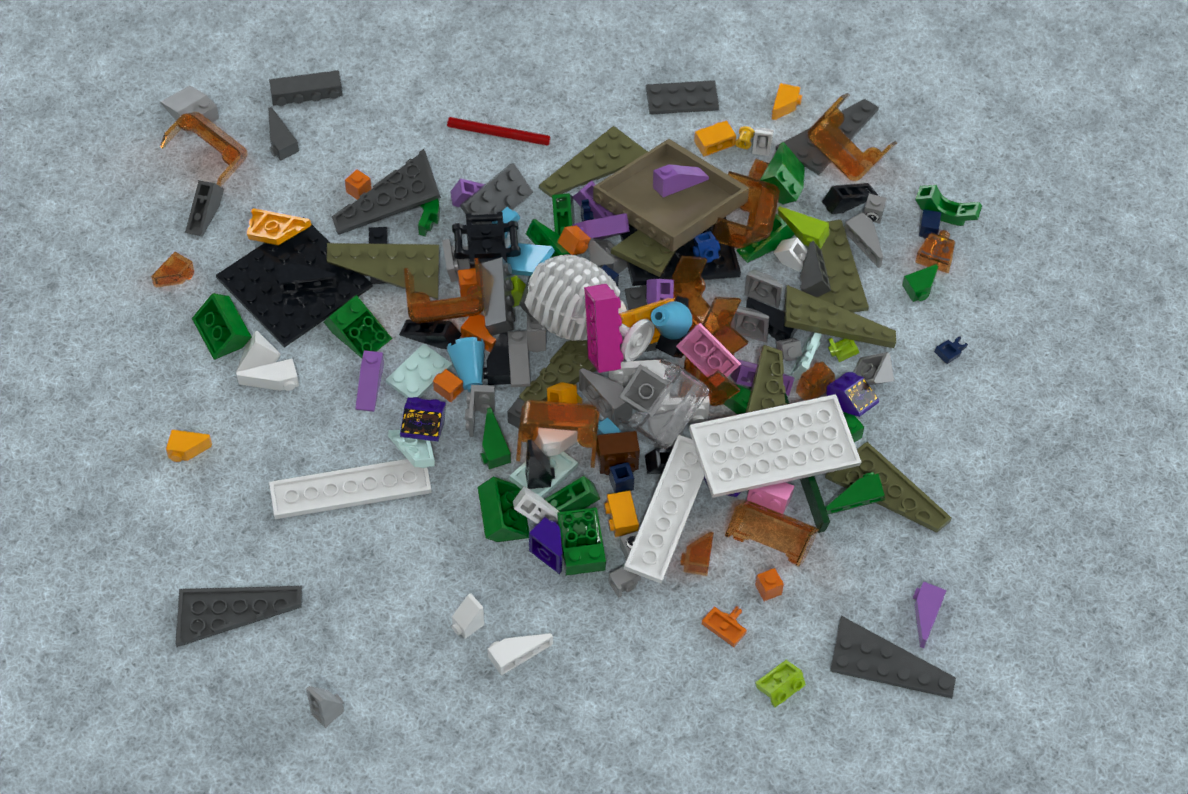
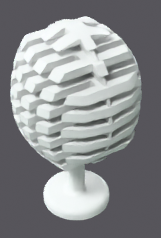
[525,255,655,362]

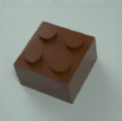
[597,431,640,476]

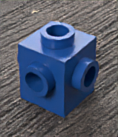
[692,231,721,263]

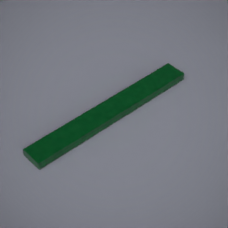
[784,393,830,533]

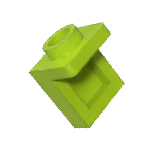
[828,338,860,362]

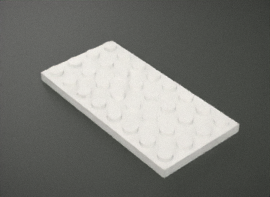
[689,394,861,498]

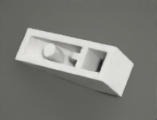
[236,359,299,391]
[532,420,590,456]
[513,486,559,526]
[488,633,553,676]

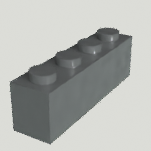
[269,70,343,106]
[482,258,515,335]

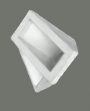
[236,331,281,372]

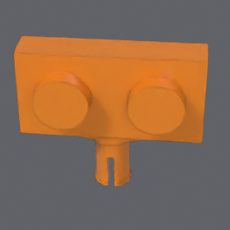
[702,606,747,647]

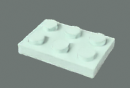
[385,344,452,398]
[510,451,578,498]

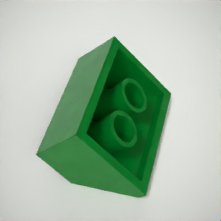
[192,293,252,360]
[477,476,529,542]

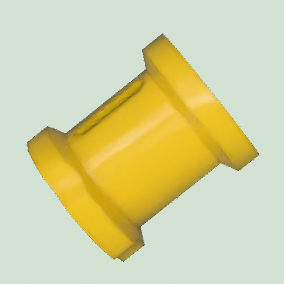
[735,126,755,150]

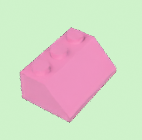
[676,323,741,387]

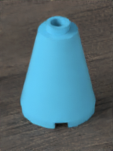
[651,301,692,339]
[447,337,485,392]

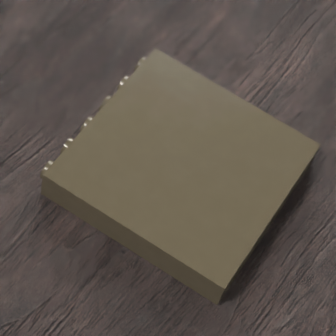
[593,139,749,252]

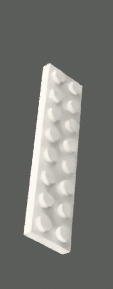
[624,434,705,584]
[269,459,432,519]

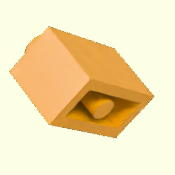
[694,120,736,157]
[604,491,639,537]

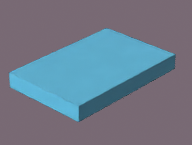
[507,243,555,276]

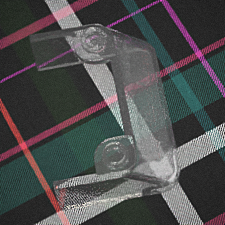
[616,359,709,449]

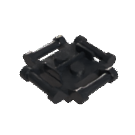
[452,212,521,268]

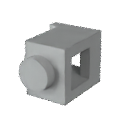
[776,338,802,361]
[609,567,641,598]

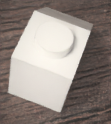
[752,127,774,156]
[774,237,808,273]
[452,593,484,639]

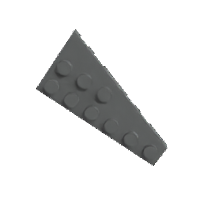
[775,99,879,175]
[332,149,441,235]
[175,586,302,647]
[830,615,956,698]

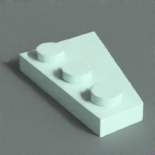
[789,332,822,383]
[388,430,435,468]

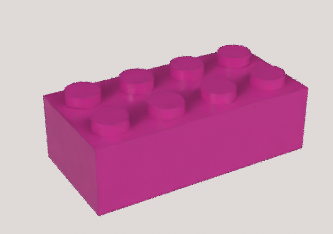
[584,284,623,373]

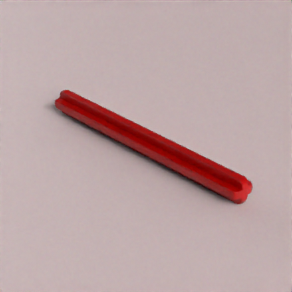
[447,117,551,146]

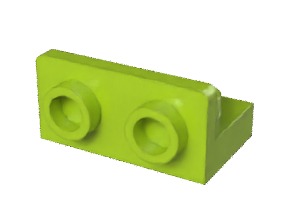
[755,660,806,707]

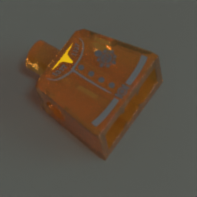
[915,230,955,274]
[796,361,835,401]

